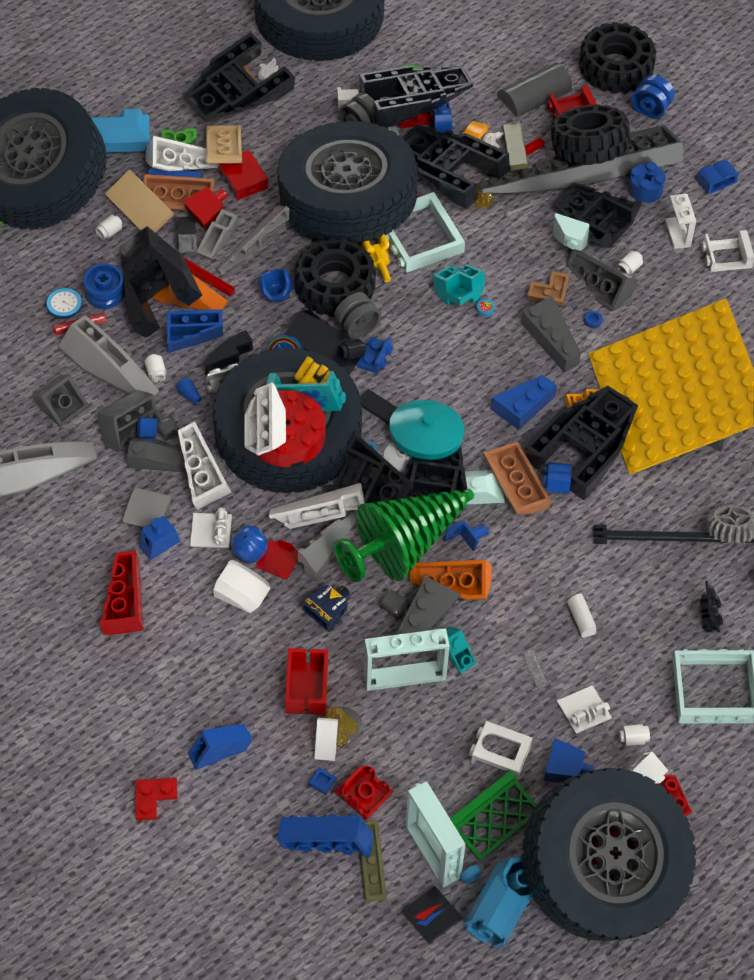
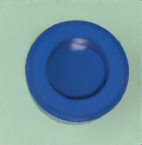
[584,311,602,328]

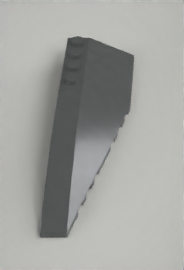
[478,125,684,193]

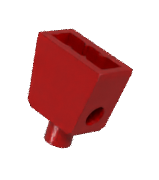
[183,188,228,231]

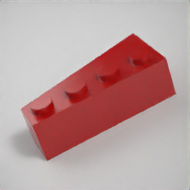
[100,550,144,635]

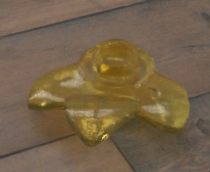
[326,707,358,748]

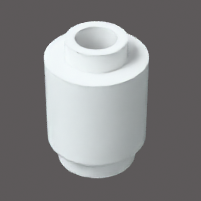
[95,215,122,240]
[617,251,643,275]
[144,354,167,383]
[619,724,650,746]

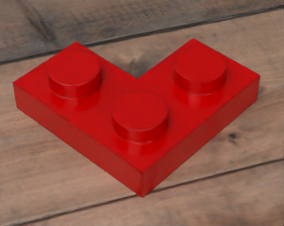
[135,778,178,820]

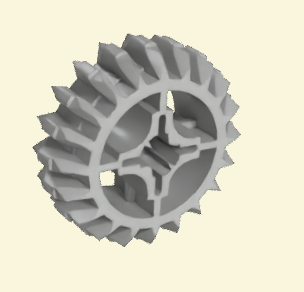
[706,504,754,544]

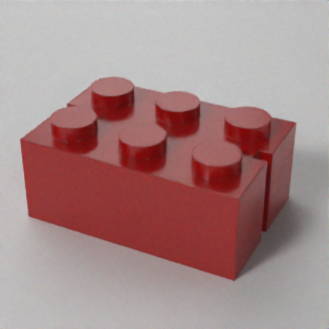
[285,648,328,715]

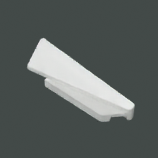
[269,483,364,529]

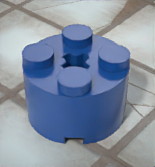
[629,162,666,203]

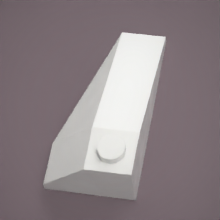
[146,136,218,171]

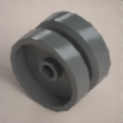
[339,93,377,124]
[334,292,381,339]

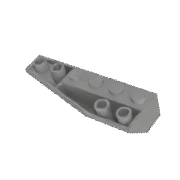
[58,315,160,397]
[0,442,97,497]

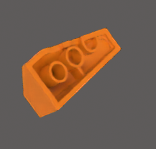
[152,275,228,310]
[410,560,492,600]

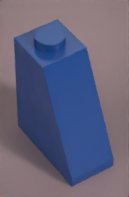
[188,724,252,770]

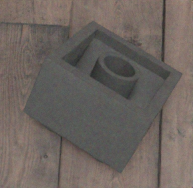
[32,375,89,427]

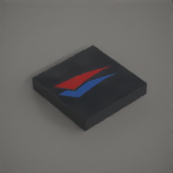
[402,886,462,944]

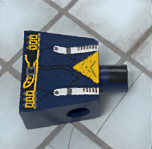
[302,585,350,632]

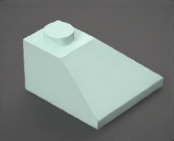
[553,213,590,251]
[465,470,505,504]

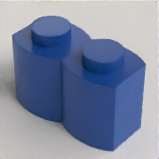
[697,160,739,194]
[543,462,572,494]

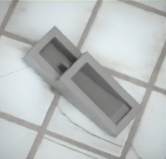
[196,209,240,260]

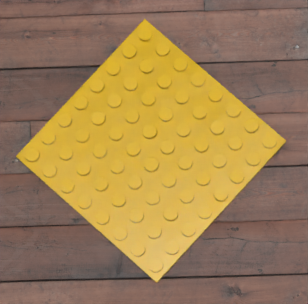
[588,298,754,474]

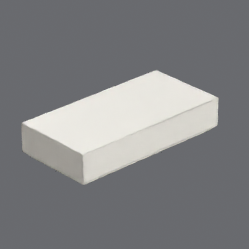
[314,718,338,761]

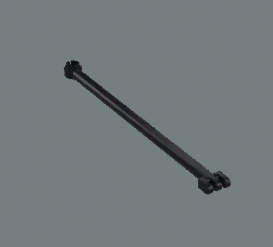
[593,525,754,544]

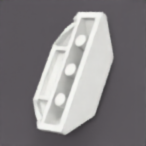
[245,382,286,456]

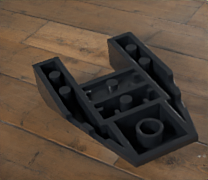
[183,32,295,122]
[359,66,473,127]
[402,125,510,209]
[120,226,203,338]
[524,386,638,500]

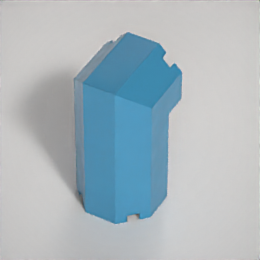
[91,109,150,153]
[464,857,533,948]

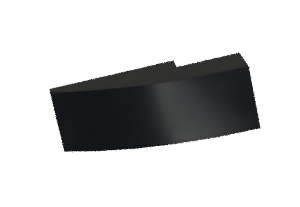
[204,330,253,375]

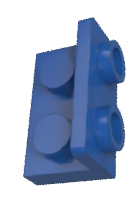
[357,337,393,374]

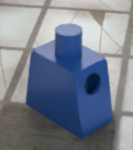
[139,516,181,560]
[544,739,595,783]

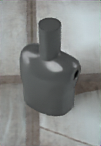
[153,410,180,441]
[380,589,410,618]

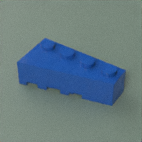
[277,814,374,857]

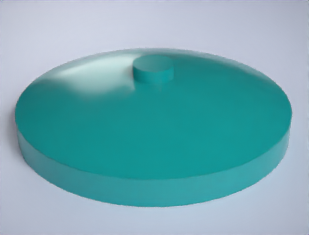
[389,400,465,460]

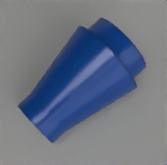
[176,377,202,405]

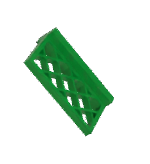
[450,770,537,861]

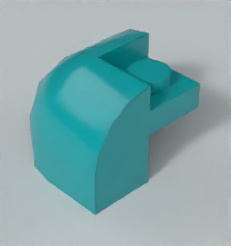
[433,264,485,305]

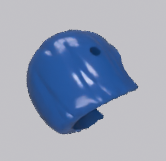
[258,268,293,302]
[231,526,268,564]

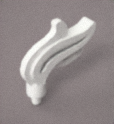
[258,58,278,81]
[483,132,505,148]

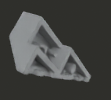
[216,206,289,275]
[298,510,357,582]

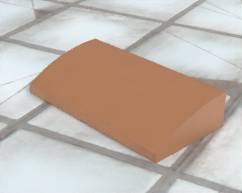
[143,174,215,211]
[483,441,551,514]

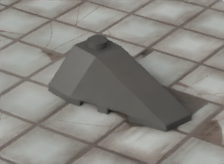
[566,249,639,310]

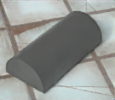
[497,63,572,117]

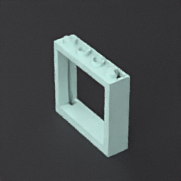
[386,192,465,273]
[364,628,450,691]
[672,649,754,724]
[405,781,466,887]

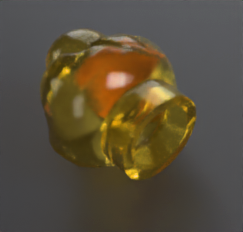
[473,187,494,209]

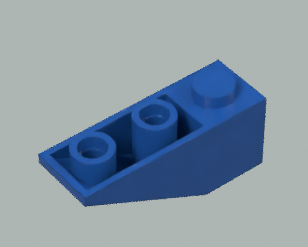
[432,102,452,132]

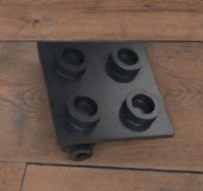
[700,581,723,632]

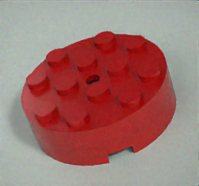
[257,390,326,467]

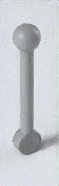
[505,200,537,217]

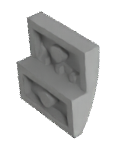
[122,488,172,528]

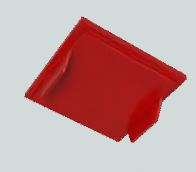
[255,539,298,580]

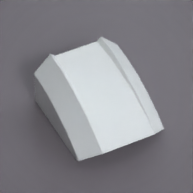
[213,560,270,613]

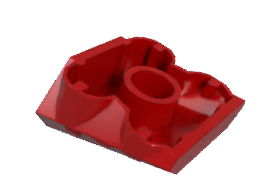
[334,764,394,819]

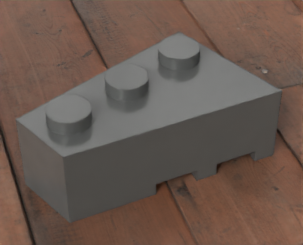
[97,390,156,451]

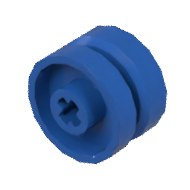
[631,74,675,119]
[83,263,125,309]

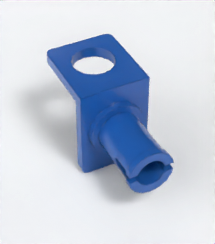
[443,521,489,551]

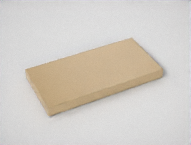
[206,125,242,163]
[105,169,174,233]

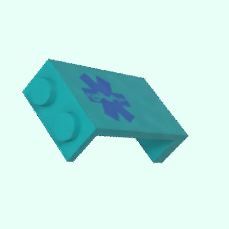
[266,371,346,411]

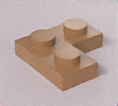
[527,271,570,307]

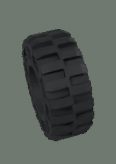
[579,22,656,94]
[551,104,630,165]
[294,238,376,317]

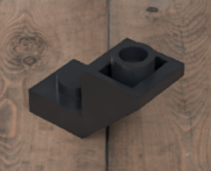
[177,217,197,253]

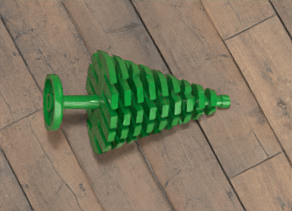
[333,489,474,582]

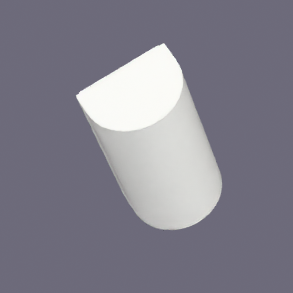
[567,593,596,638]

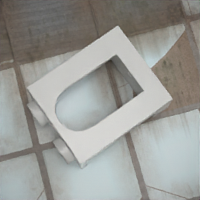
[665,194,696,249]
[701,230,754,272]
[469,721,532,780]

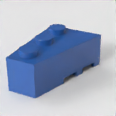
[167,309,223,353]
[491,375,557,430]

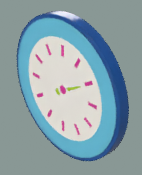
[46,288,83,318]

